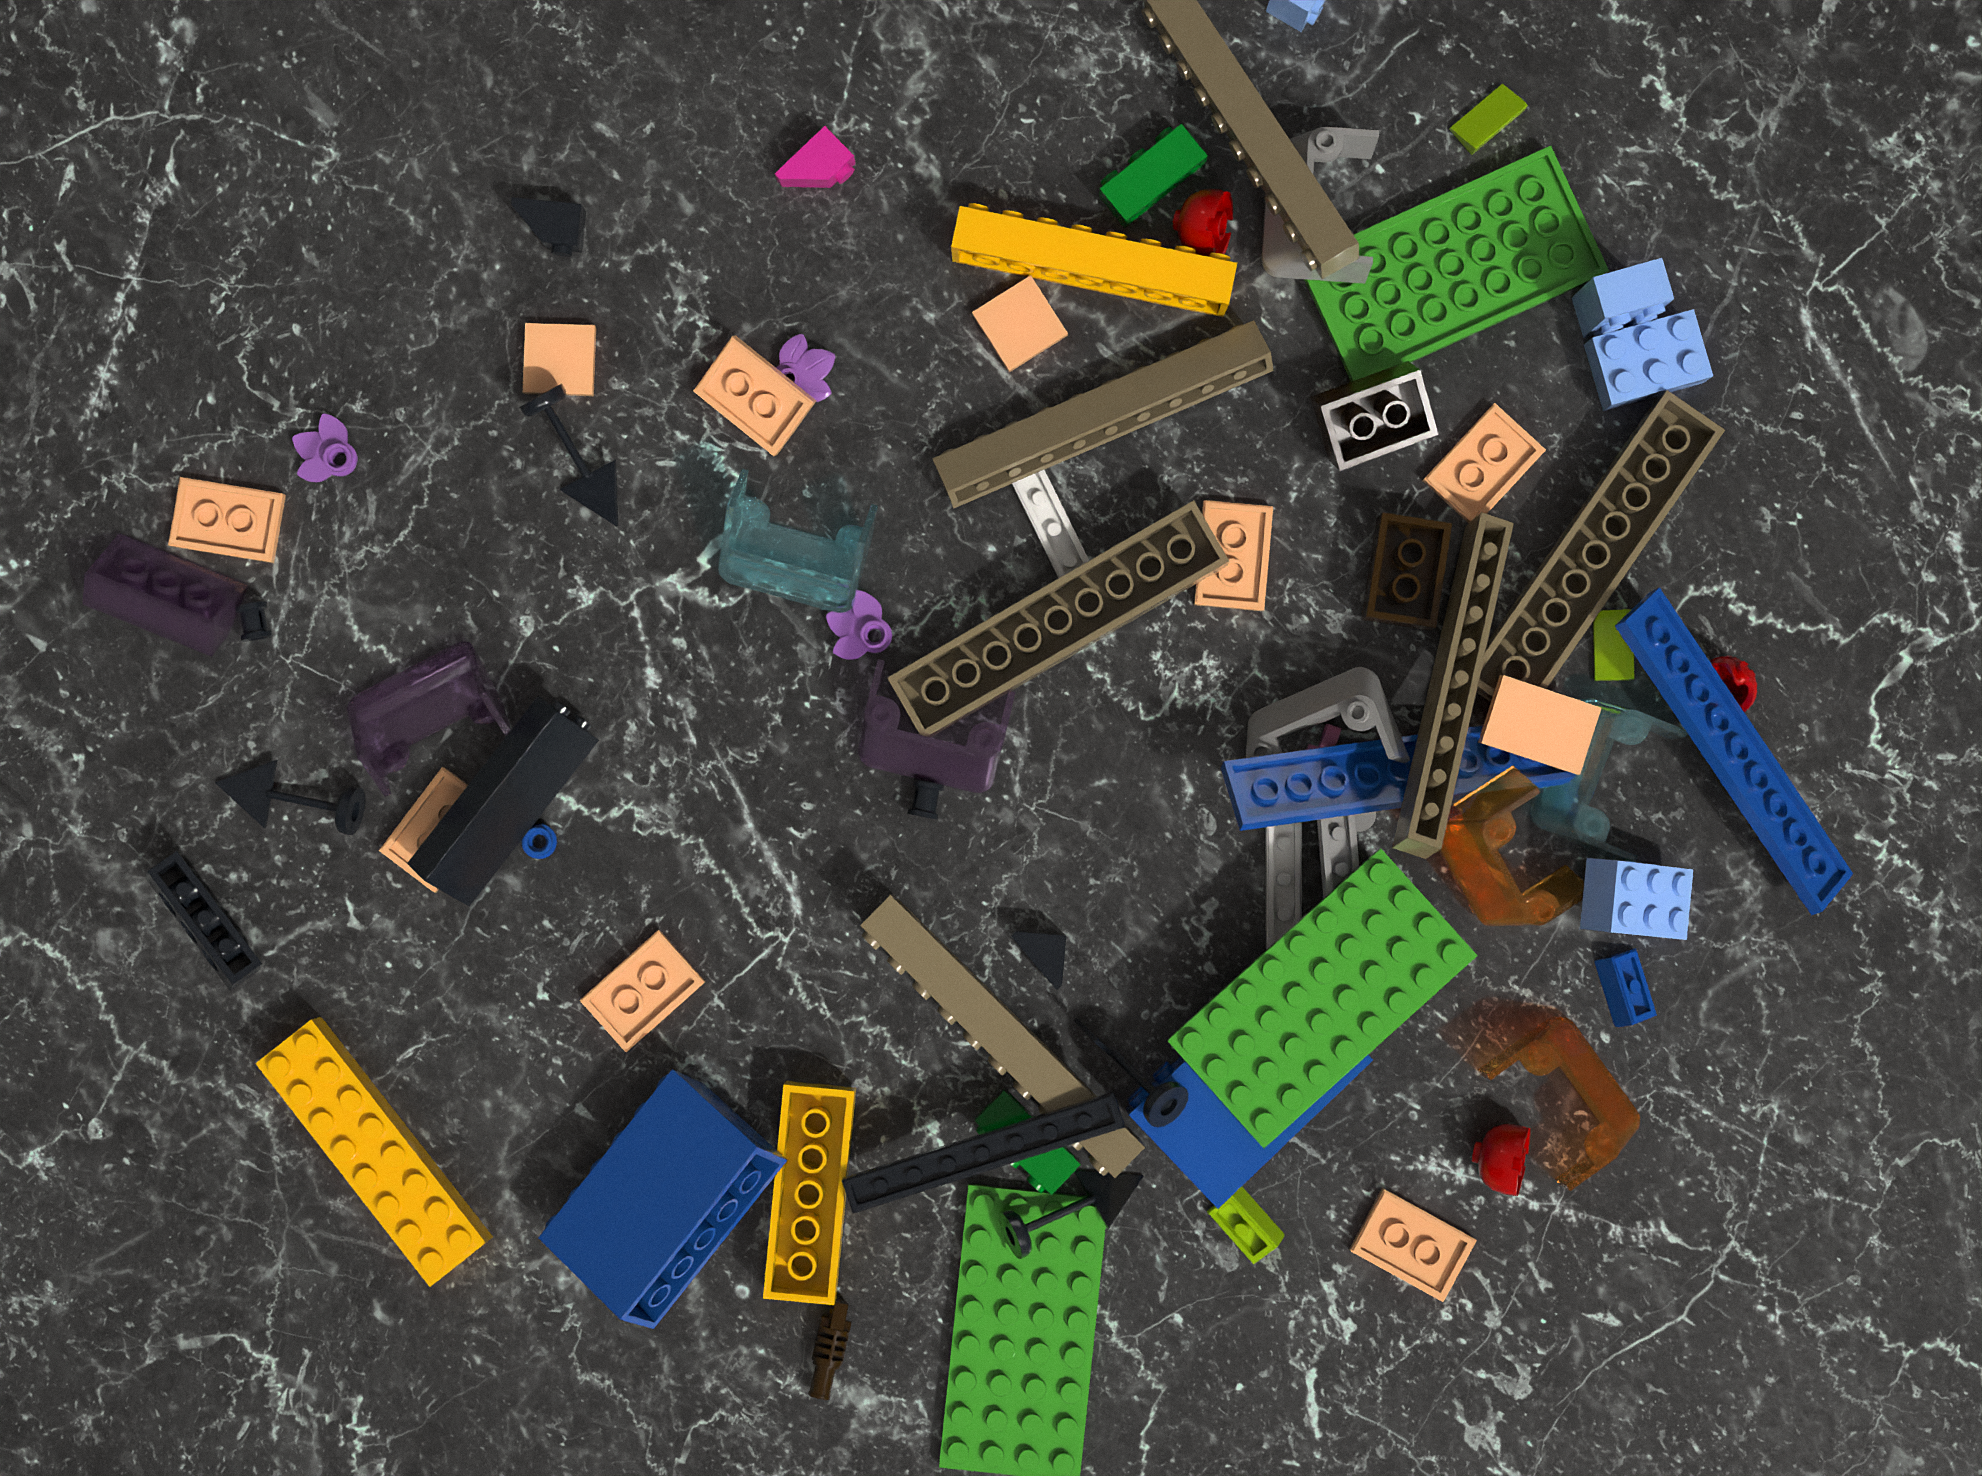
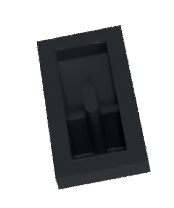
[1011,931,1066,990]

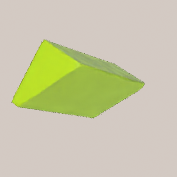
[1449,84,1528,155]
[1593,609,1634,681]
[1207,1187,1284,1264]

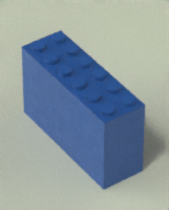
[1126,1055,1373,1209]
[538,1069,787,1329]

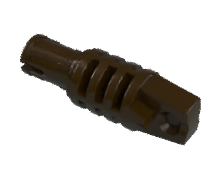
[808,1299,852,1400]

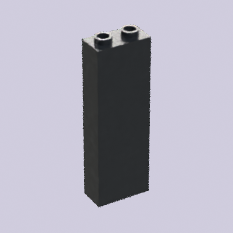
[407,695,599,906]

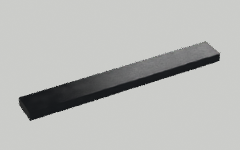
[842,1091,1125,1214]

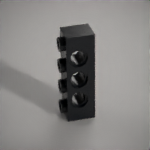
[146,851,262,991]

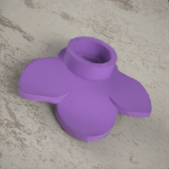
[776,334,835,402]
[292,413,358,483]
[826,590,892,660]

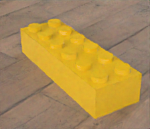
[763,1081,856,1305]

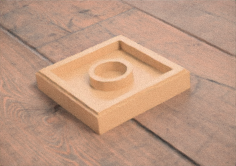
[972,275,1068,372]
[523,323,596,396]

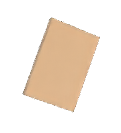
[693,335,817,456]
[1422,403,1546,523]
[168,477,286,563]
[1194,500,1273,611]
[1478,675,1601,775]
[379,767,468,893]
[580,930,706,1052]
[1349,1188,1477,1302]

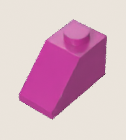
[775,126,856,188]

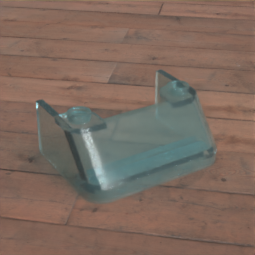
[718,469,878,613]
[1531,698,1687,862]

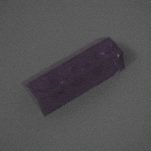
[83,533,247,657]

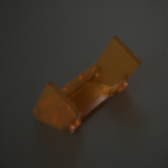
[1439,766,1584,926]
[1477,1016,1640,1191]

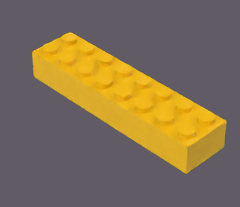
[951,203,1237,317]
[255,1017,493,1287]

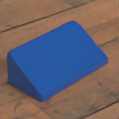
[1595,948,1657,1027]

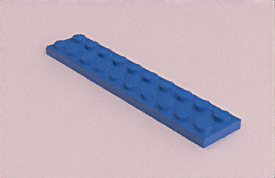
[1615,587,1853,915]
[1221,726,1575,831]

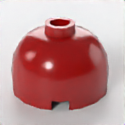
[1173,189,1233,257]
[1472,1124,1531,1196]

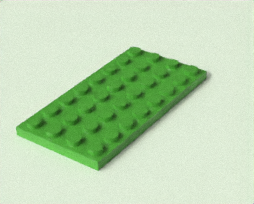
[1304,146,1609,382]
[1167,848,1477,1148]
[939,1183,1106,1476]

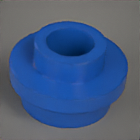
[521,824,557,859]

